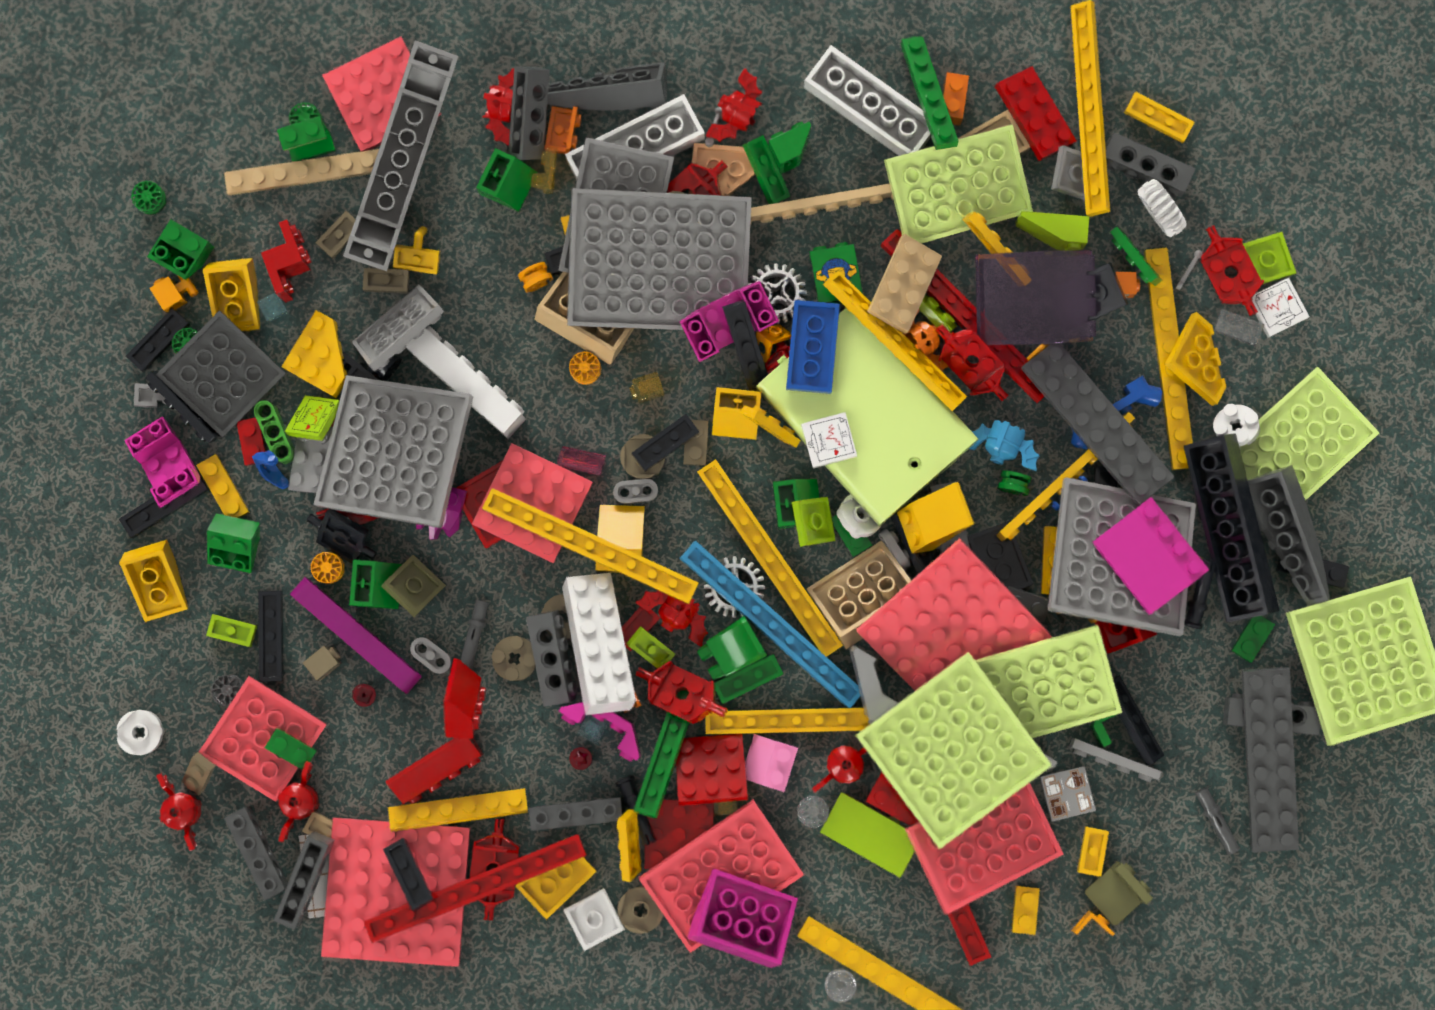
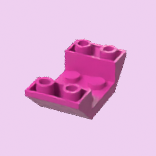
[679,281,779,362]
[124,416,200,508]
[559,702,641,762]

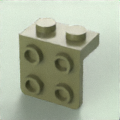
[1085,861,1153,925]

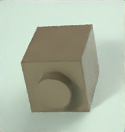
[303,646,342,681]

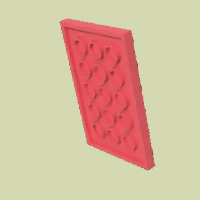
[905,782,1063,914]
[639,800,804,953]

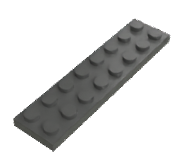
[1021,340,1174,506]
[1241,667,1299,853]

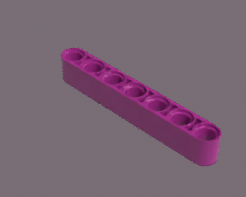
[290,577,422,694]

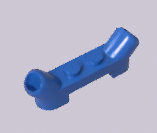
[1071,376,1163,449]

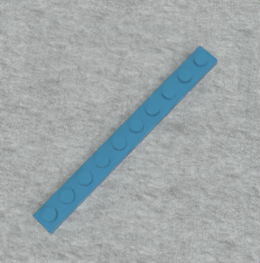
[679,541,860,708]

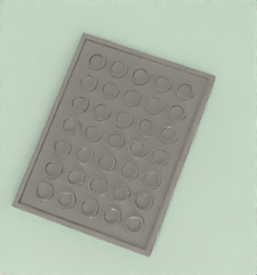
[567,188,752,330]

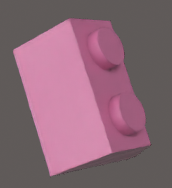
[745,734,798,792]

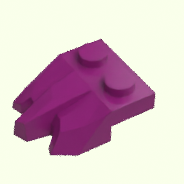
[416,487,467,540]

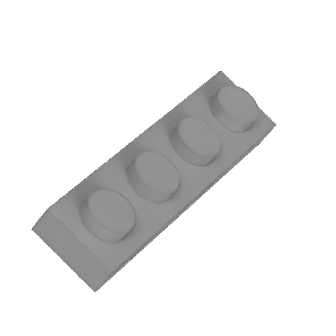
[1069,738,1161,783]

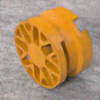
[517,262,553,293]
[569,351,601,385]
[311,552,345,584]

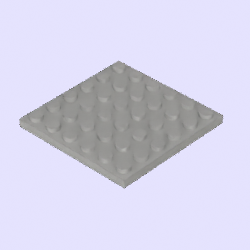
[314,375,473,528]
[1048,477,1196,636]

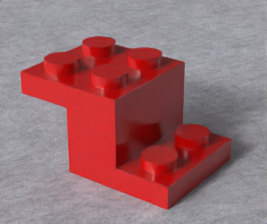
[261,219,312,303]

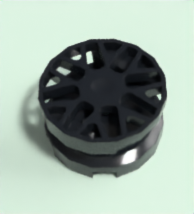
[368,355,402,381]

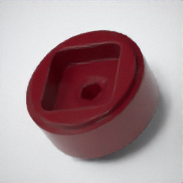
[352,683,376,707]
[569,747,593,770]

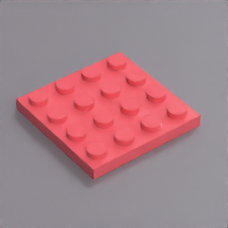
[322,37,441,152]
[472,443,593,564]
[199,676,327,802]

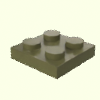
[381,555,446,617]

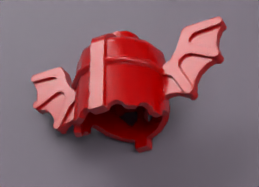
[483,68,514,147]
[706,68,763,142]
[636,590,708,647]
[812,746,867,793]
[277,761,320,842]
[156,773,202,851]

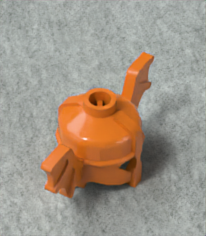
[903,309,949,372]

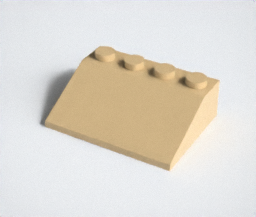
[534,272,634,365]
[807,541,912,649]

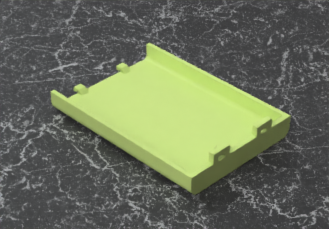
[756,308,978,527]

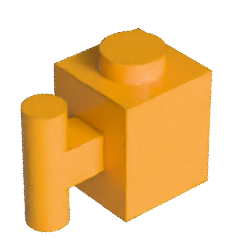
[149,275,199,313]

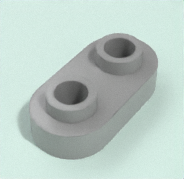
[613,479,658,504]
[878,529,911,571]
[410,637,452,674]

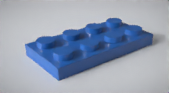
[786,300,840,394]

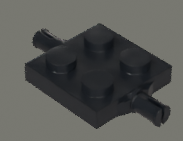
[306,509,377,564]

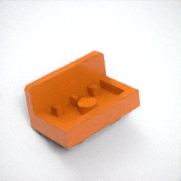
[544,106,582,154]

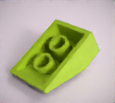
[1015,211,1089,256]

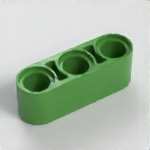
[254,401,295,464]

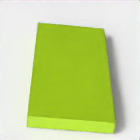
[820,792,915,878]

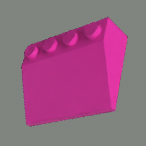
[1092,497,1209,615]
[687,869,798,968]

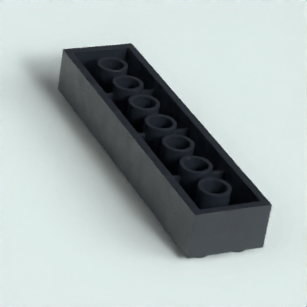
[1183,433,1280,623]

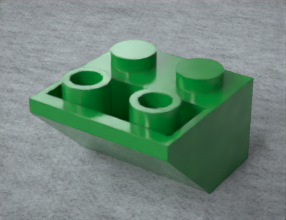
[769,121,811,174]
[476,148,538,212]
[147,219,214,280]
[772,479,819,529]
[207,513,260,573]
[349,560,402,609]

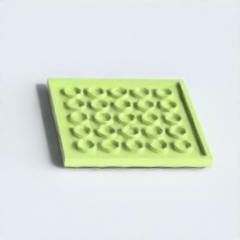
[1286,577,1435,746]
[856,652,1052,849]

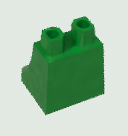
[697,616,767,680]

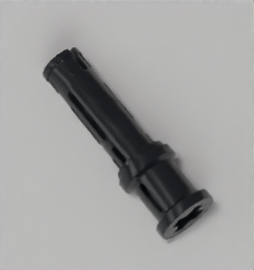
[1184,559,1217,629]
[615,776,657,846]

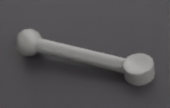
[705,107,721,147]
[1176,250,1203,290]

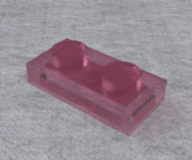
[557,446,606,476]

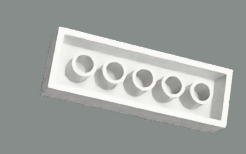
[804,45,931,156]
[565,94,705,180]
[406,326,526,439]
[562,573,636,715]

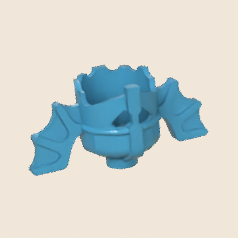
[969,420,1040,471]

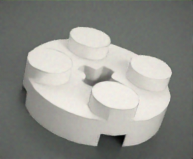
[1213,404,1260,448]
[837,494,881,539]
[117,710,165,755]

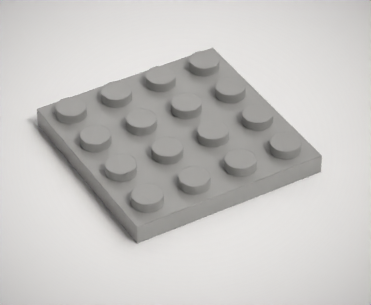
[352,284,444,372]

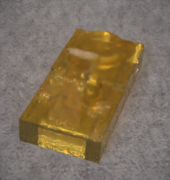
[531,147,558,194]

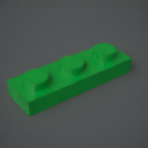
[742,135,790,205]
[1110,227,1162,286]
[714,654,783,704]

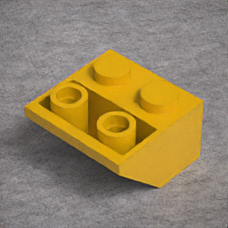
[712,387,761,440]

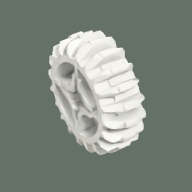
[1138,179,1186,237]
[748,263,807,324]
[704,556,765,618]

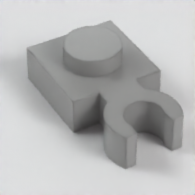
[134,383,166,408]

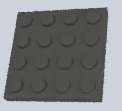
[156,310,286,437]

